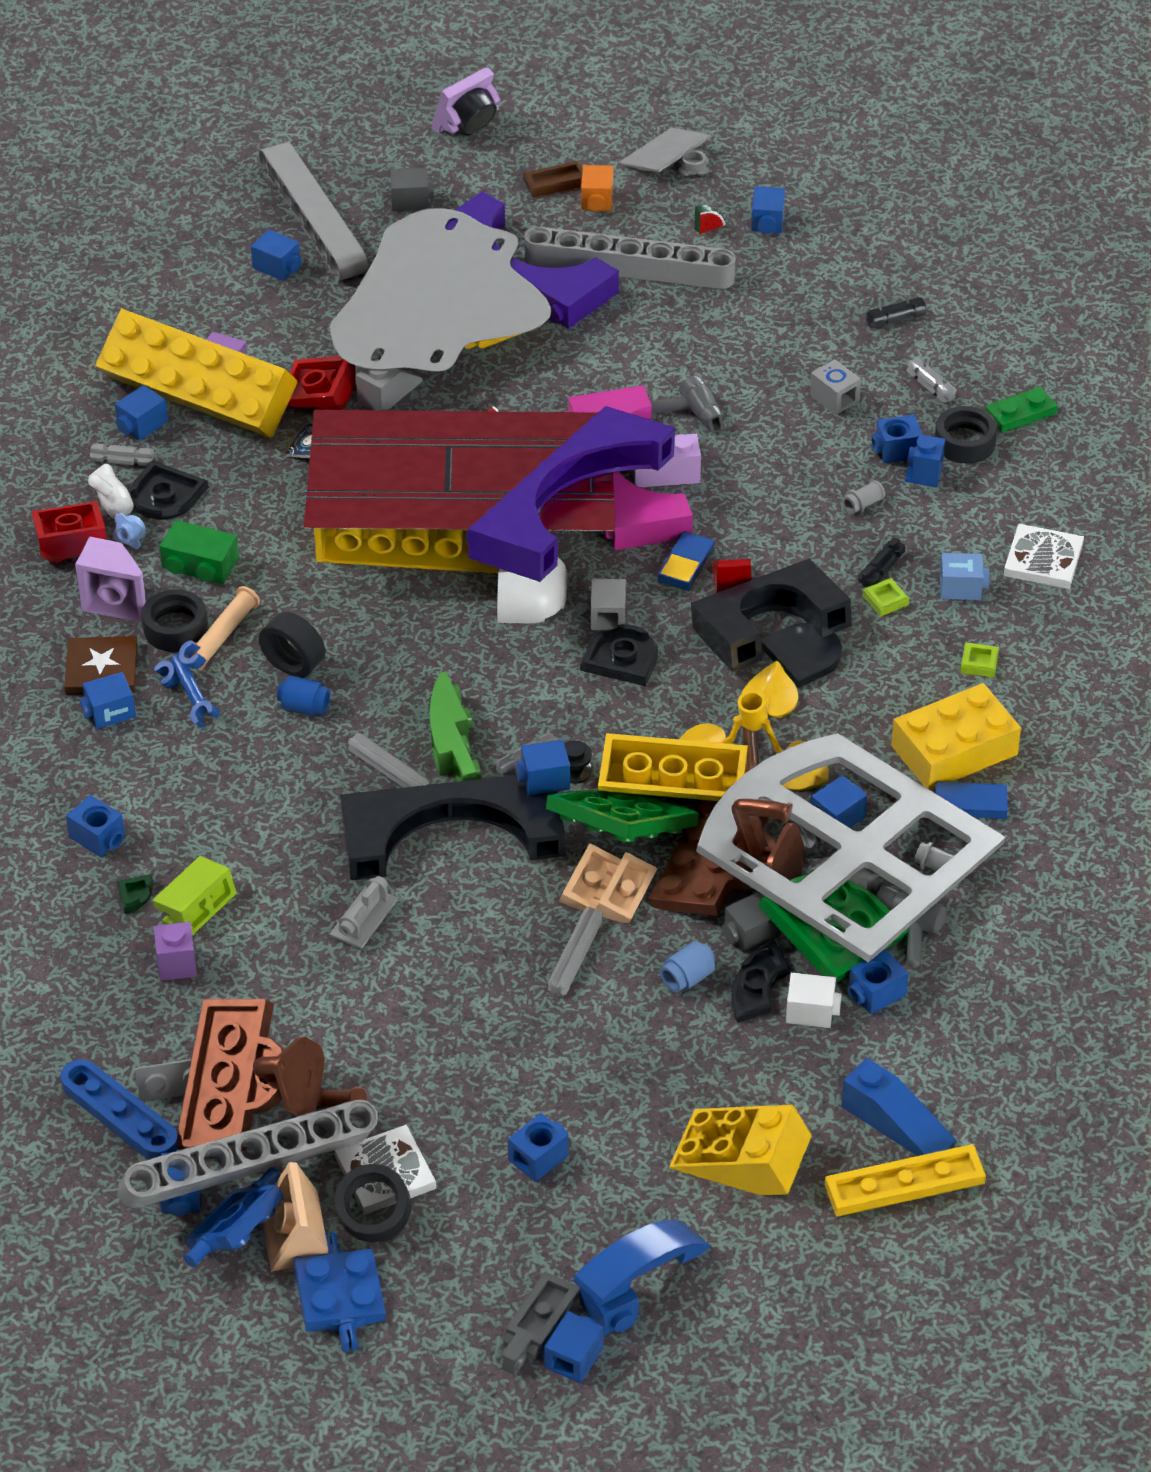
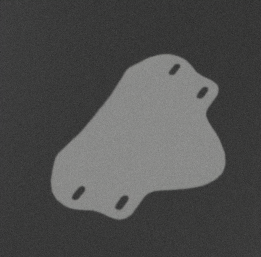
[330,208,551,372]

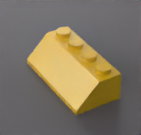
[598,733,748,801]

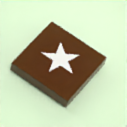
[64,636,138,695]

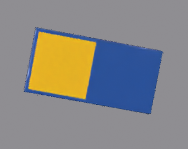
[658,531,715,591]

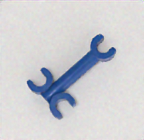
[154,640,220,728]

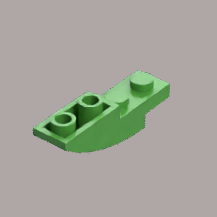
[430,671,482,782]

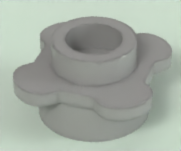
[679,150,709,176]

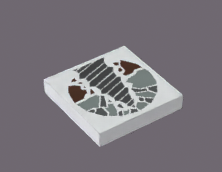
[1004,524,1084,589]
[335,1125,436,1215]

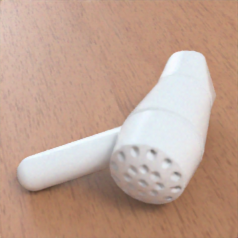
[88,464,133,519]

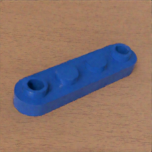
[61,1060,178,1160]

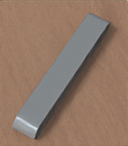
[259,142,368,281]
[524,227,735,289]
[117,1100,378,1208]

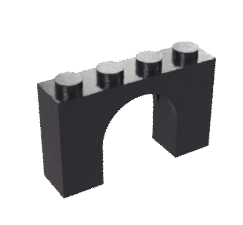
[691,558,852,672]

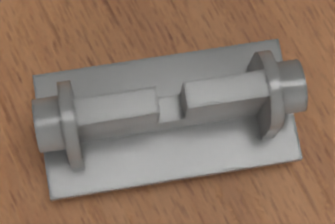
[330,876,398,949]
[135,1059,192,1102]

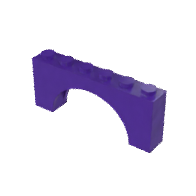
[445,191,619,329]

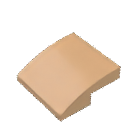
[558,843,658,923]

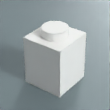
[786,973,842,1028]

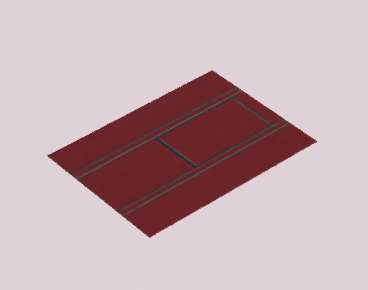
[304,410,615,531]

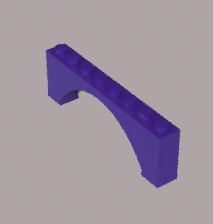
[466,406,675,582]

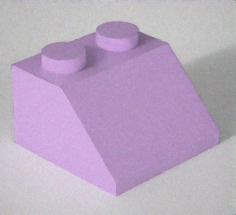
[632,434,701,487]
[75,537,146,623]

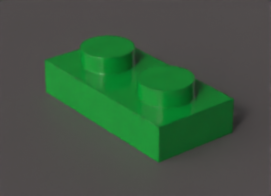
[985,387,1058,433]

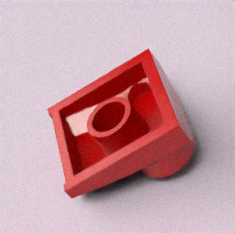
[287,356,356,410]
[31,500,107,563]

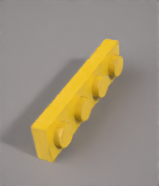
[824,1144,986,1217]

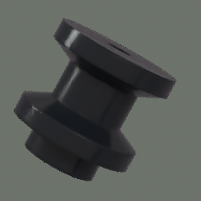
[564,740,592,784]

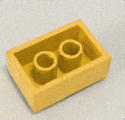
[891,683,1021,791]

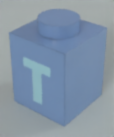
[940,553,989,600]

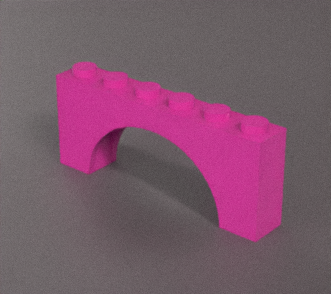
[564,385,693,550]

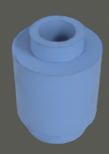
[660,941,716,993]

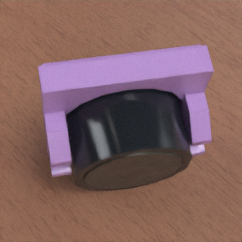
[431,67,501,136]

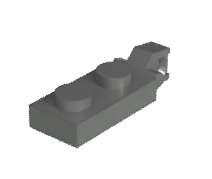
[501,1271,579,1375]

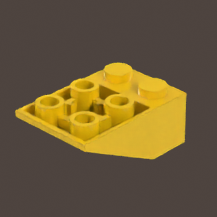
[669,1105,812,1195]

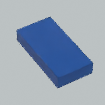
[935,782,1008,819]

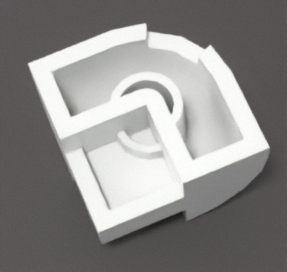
[497,557,567,624]

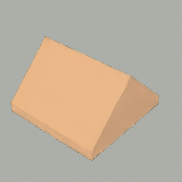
[263,1162,328,1272]

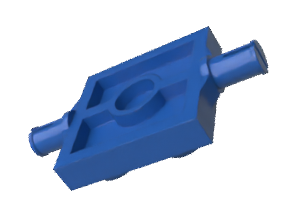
[183,1167,285,1268]
[294,1232,386,1352]

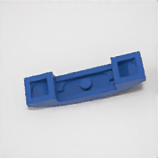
[573,1220,710,1305]

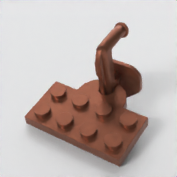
[648,798,804,916]
[177,999,367,1152]

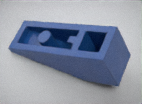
[841,1057,957,1156]

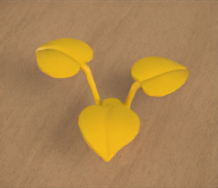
[679,661,829,791]

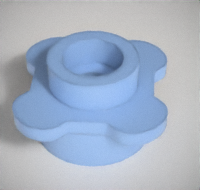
[113,513,146,549]

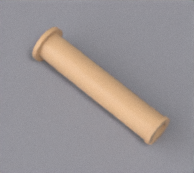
[192,586,260,670]

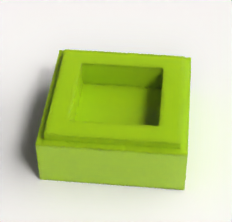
[862,578,910,617]
[960,642,999,678]

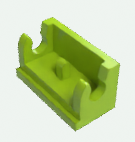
[152,856,237,935]

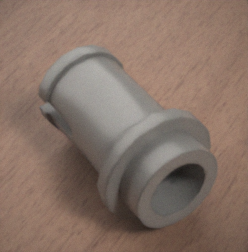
[842,480,885,515]
[914,842,954,871]

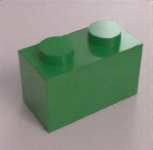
[159,520,239,584]

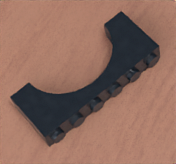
[340,775,566,880]

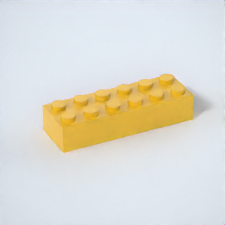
[95,308,298,438]
[314,528,499,573]

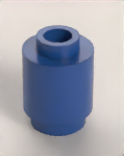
[277,675,331,716]

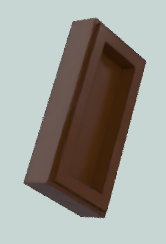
[523,161,583,198]

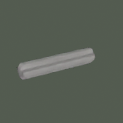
[348,733,433,788]
[548,907,603,996]

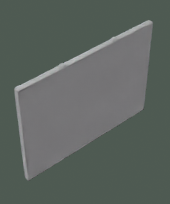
[618,128,711,172]

